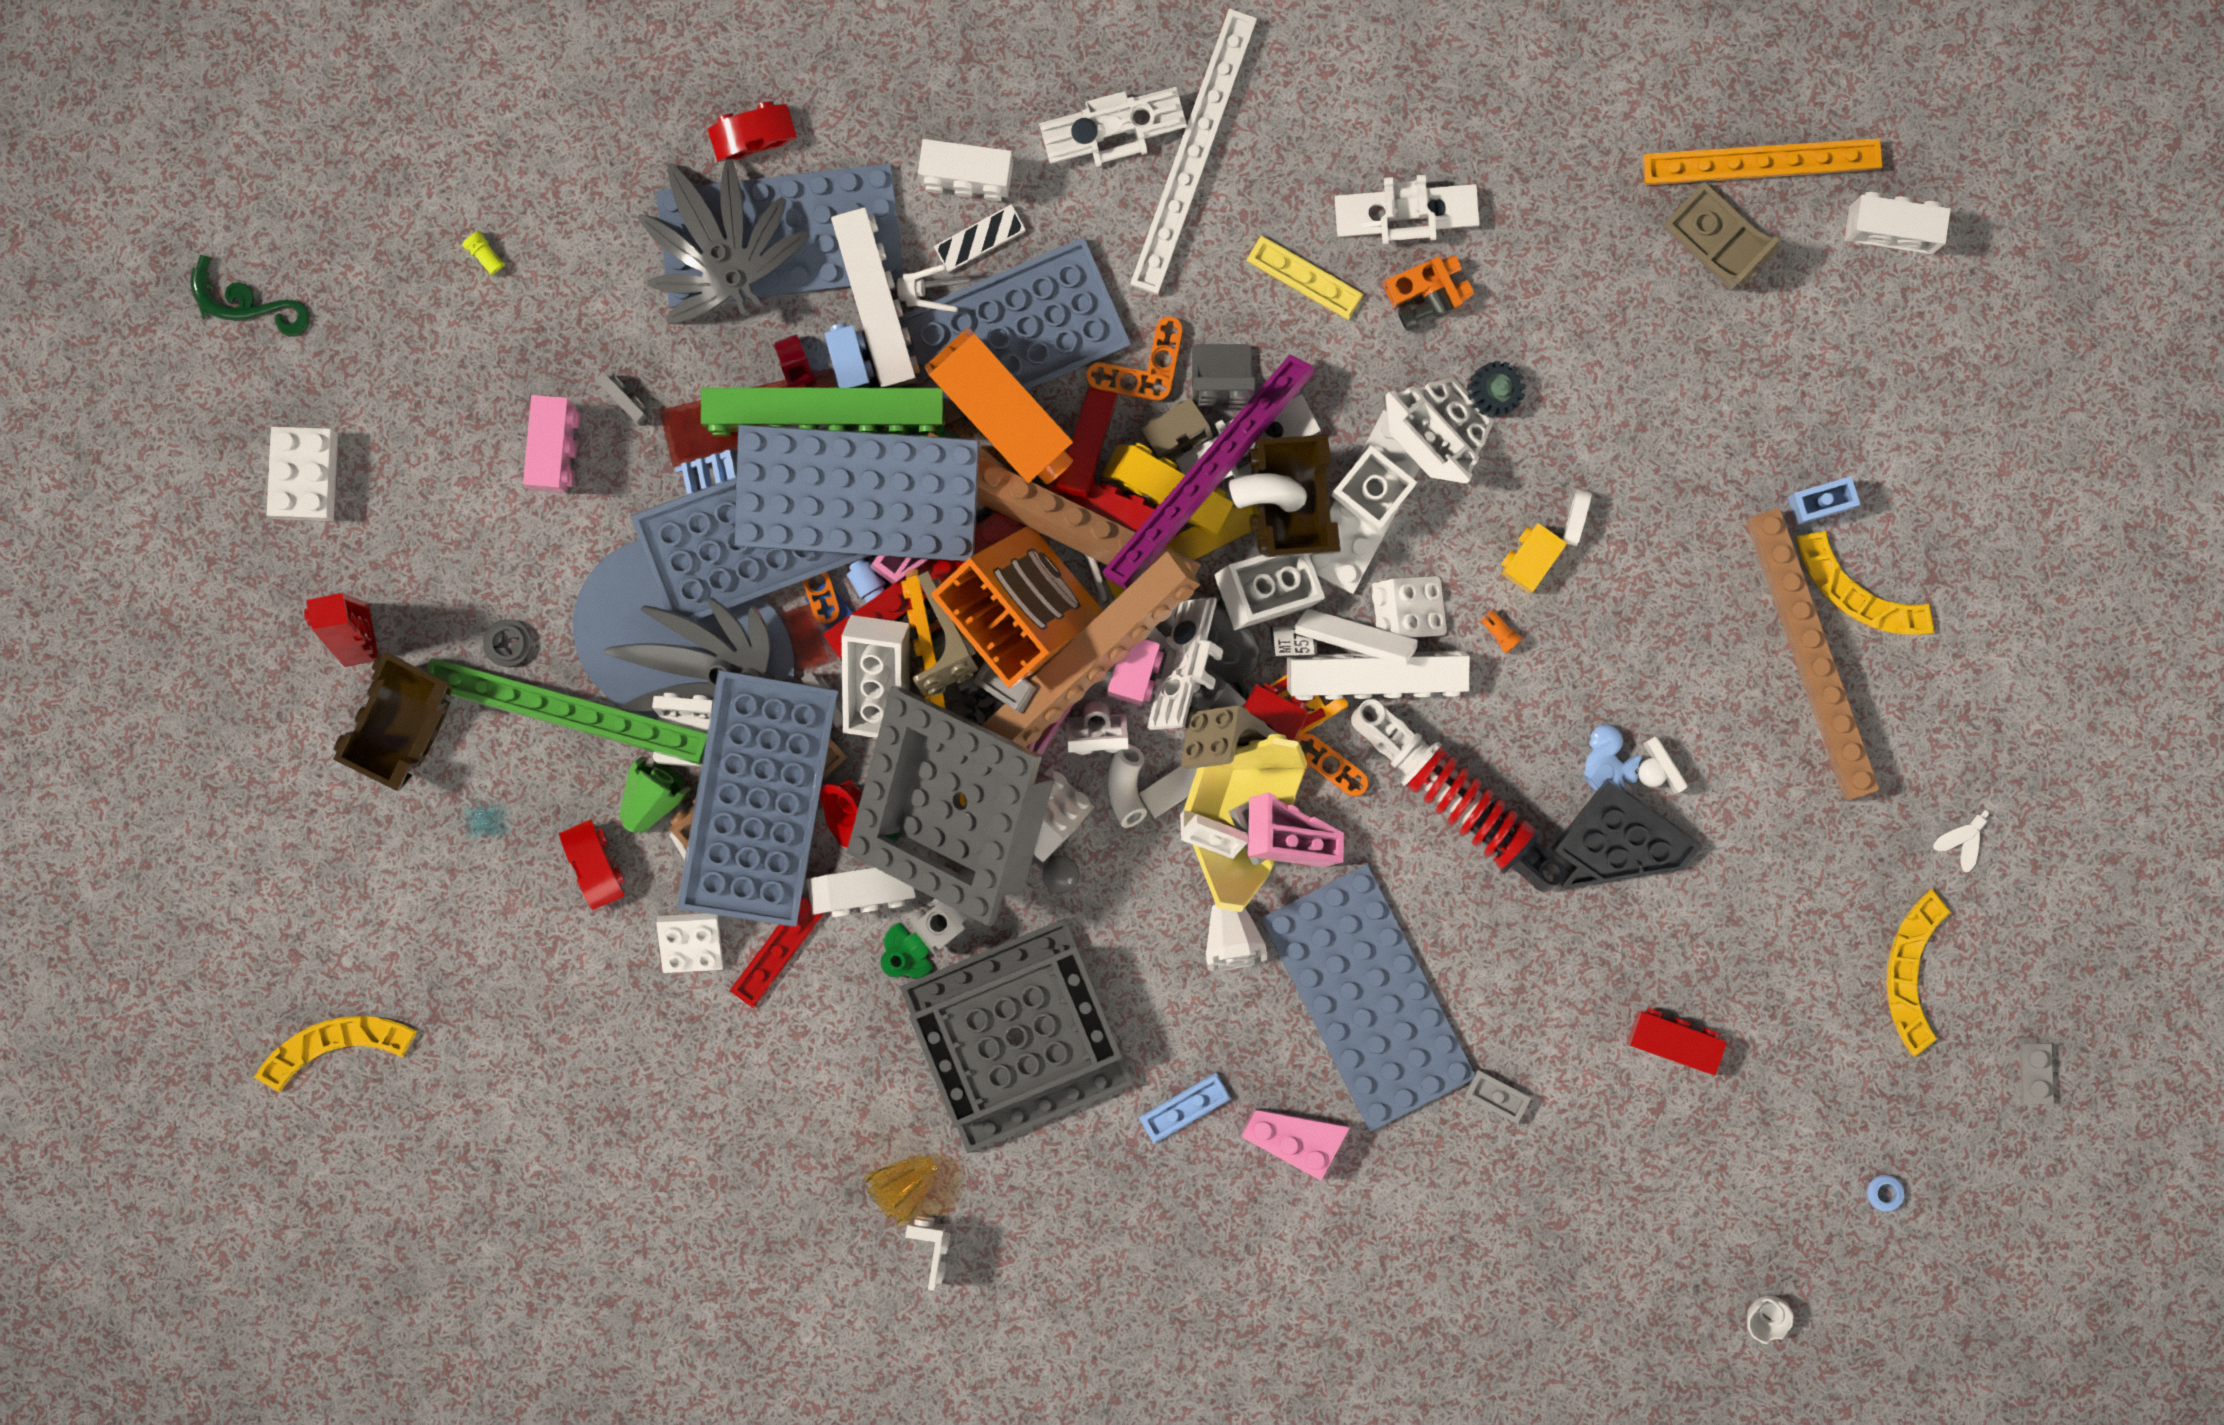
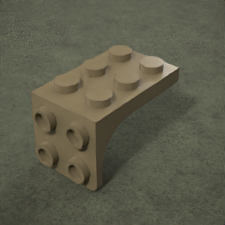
[1662,181,1781,290]
[913,571,978,696]
[1181,705,1279,769]

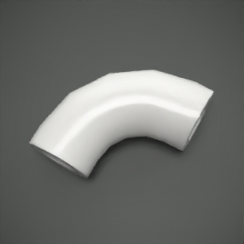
[1229,473,1307,512]
[1108,744,1147,828]

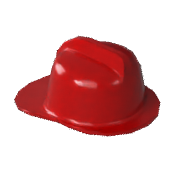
[820,780,862,848]

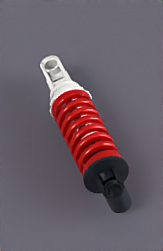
[1351,699,1566,892]

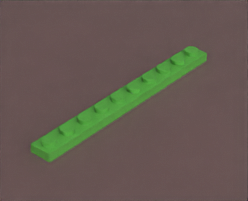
[426,658,707,765]

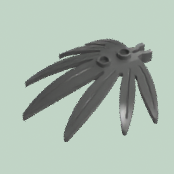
[638,159,810,324]
[604,597,788,712]

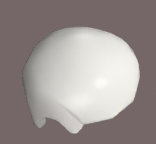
[1747,1295,1793,1344]

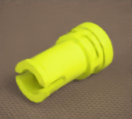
[462,230,505,276]

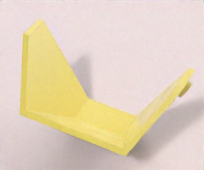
[1183,734,1307,912]

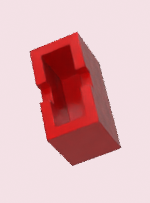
[1244,683,1309,741]

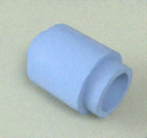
[847,558,886,603]

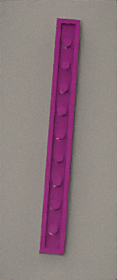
[1102,354,1315,589]

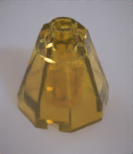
[861,1154,938,1228]

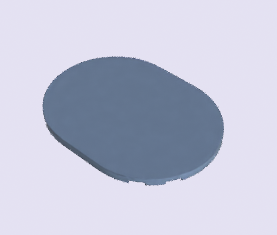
[573,540,795,720]

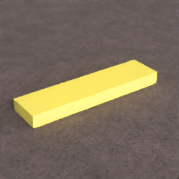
[1246,235,1363,320]

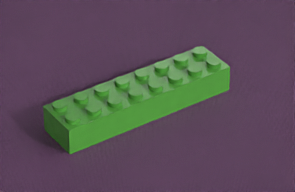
[701,388,946,437]

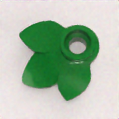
[880,922,933,979]

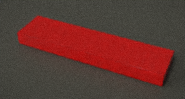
[1057,387,1118,498]
[729,895,825,1008]

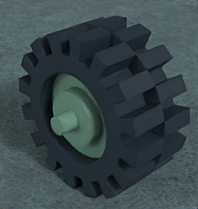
[1467,361,1526,418]

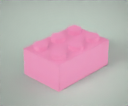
[523,395,581,494]
[1107,639,1164,707]

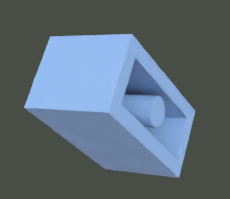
[1787,476,1860,525]

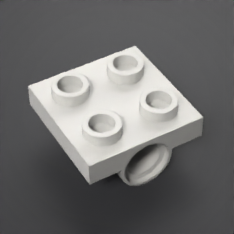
[1067,701,1129,755]
[656,913,723,973]

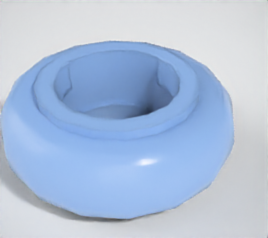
[1867,1175,1904,1212]

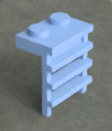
[675,449,738,494]

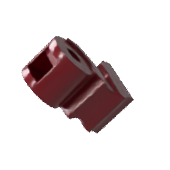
[774,334,815,388]

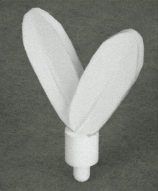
[1933,810,1989,872]

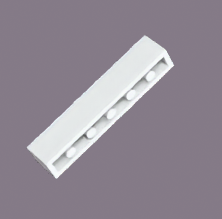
[831,207,920,388]
[1287,651,1470,700]

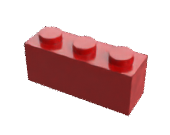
[1626,1007,1727,1076]

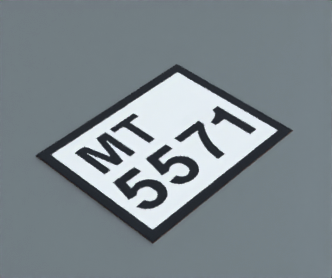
[1270,626,1318,658]

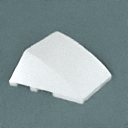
[1385,377,1494,484]

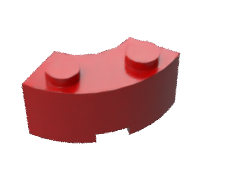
[707,101,797,162]
[559,819,626,910]

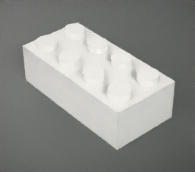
[842,615,910,738]

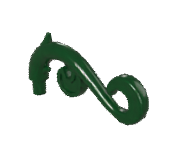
[190,255,310,337]

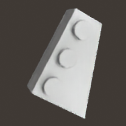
[806,868,915,917]

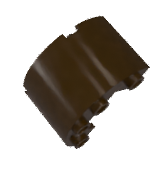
[1248,435,1341,558]
[333,651,453,791]

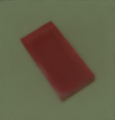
[782,604,829,670]

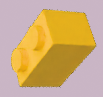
[1501,523,1567,594]

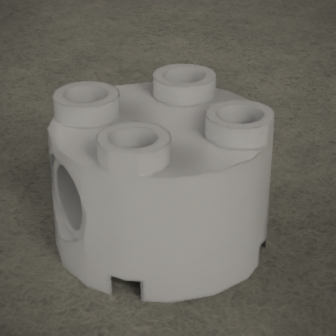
[909,899,976,954]

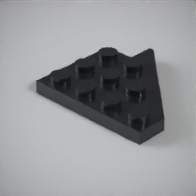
[1552,778,1702,889]

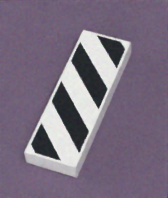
[934,204,1026,274]

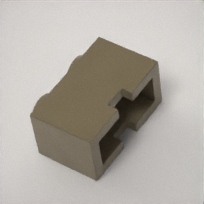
[1140,398,1213,462]

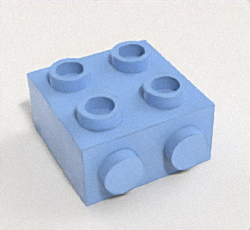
[824,323,876,388]

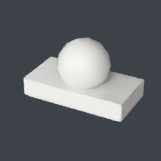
[1638,737,1688,794]

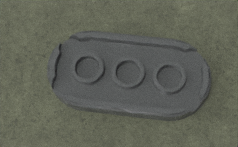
[1157,588,1260,683]

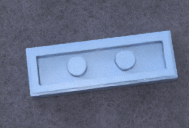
[1139,1073,1231,1143]

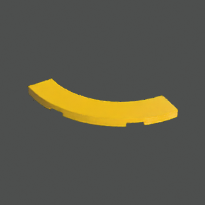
[1795,531,1935,635]
[1886,889,1951,1057]
[253,1016,418,1092]

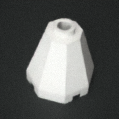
[1206,905,1267,971]

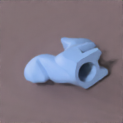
[1582,724,1641,792]

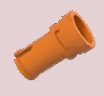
[1480,609,1523,654]

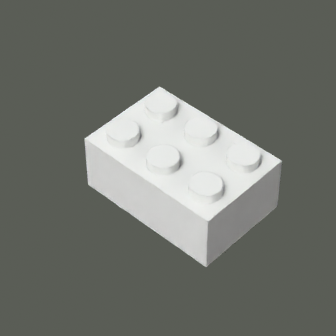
[918,139,1013,201]
[1844,192,1951,254]
[267,427,338,521]
[1214,555,1325,630]
[1034,767,1095,862]

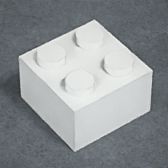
[1331,445,1418,533]

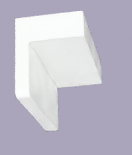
[1180,810,1248,859]

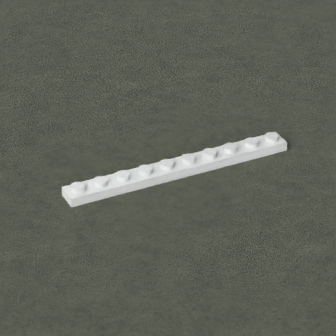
[1130,9,1257,296]

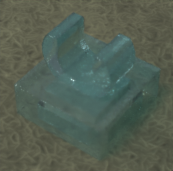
[464,805,499,838]

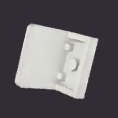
[1372,576,1447,638]
[652,693,713,767]
[905,1215,951,1291]

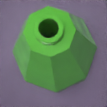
[619,756,691,833]

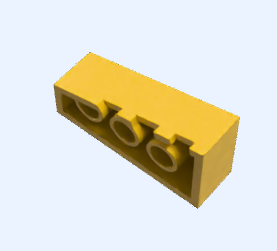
[1101,443,1234,534]

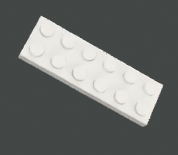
[1309,410,1420,595]

